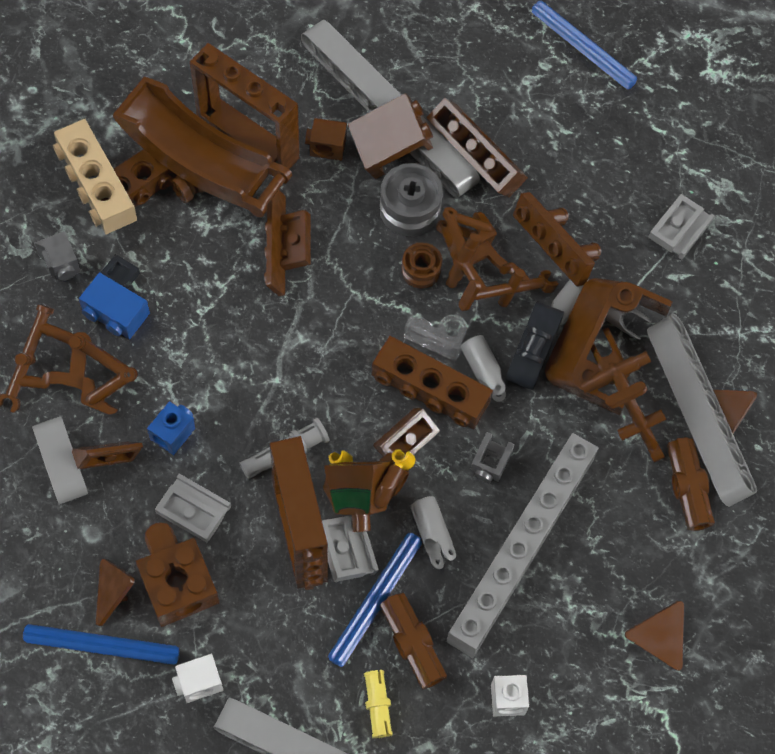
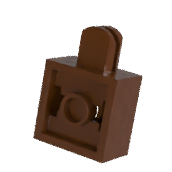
[136,522,219,627]

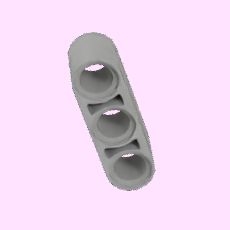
[32,416,88,505]

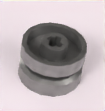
[380,163,443,236]

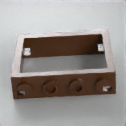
[190,43,300,169]
[270,436,328,590]

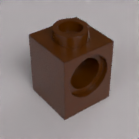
[305,118,347,161]

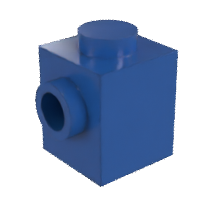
[147,401,196,456]

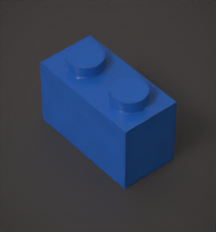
[79,272,150,340]

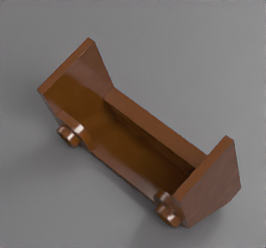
[545,278,673,415]

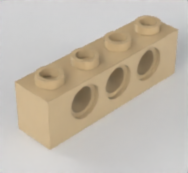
[53,119,137,234]

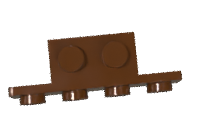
[264,190,311,296]

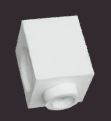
[172,654,223,703]
[491,675,529,717]

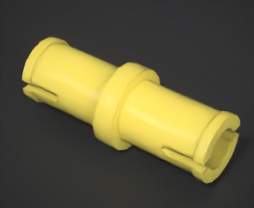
[364,670,393,738]

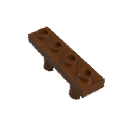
[513,192,601,287]

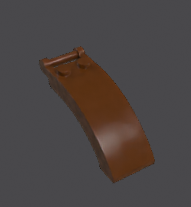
[113,76,292,218]

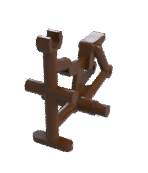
[436,207,559,311]
[0,304,138,414]
[580,328,666,463]

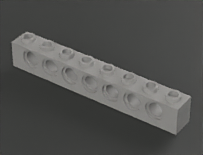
[446,433,599,658]

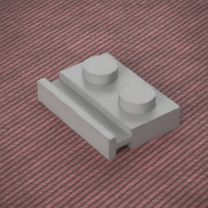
[648,194,715,260]
[155,474,231,543]
[322,516,379,582]

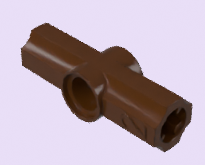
[667,437,715,531]
[380,592,447,690]

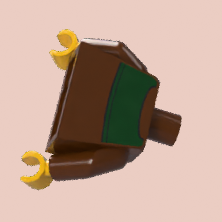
[323,449,415,532]

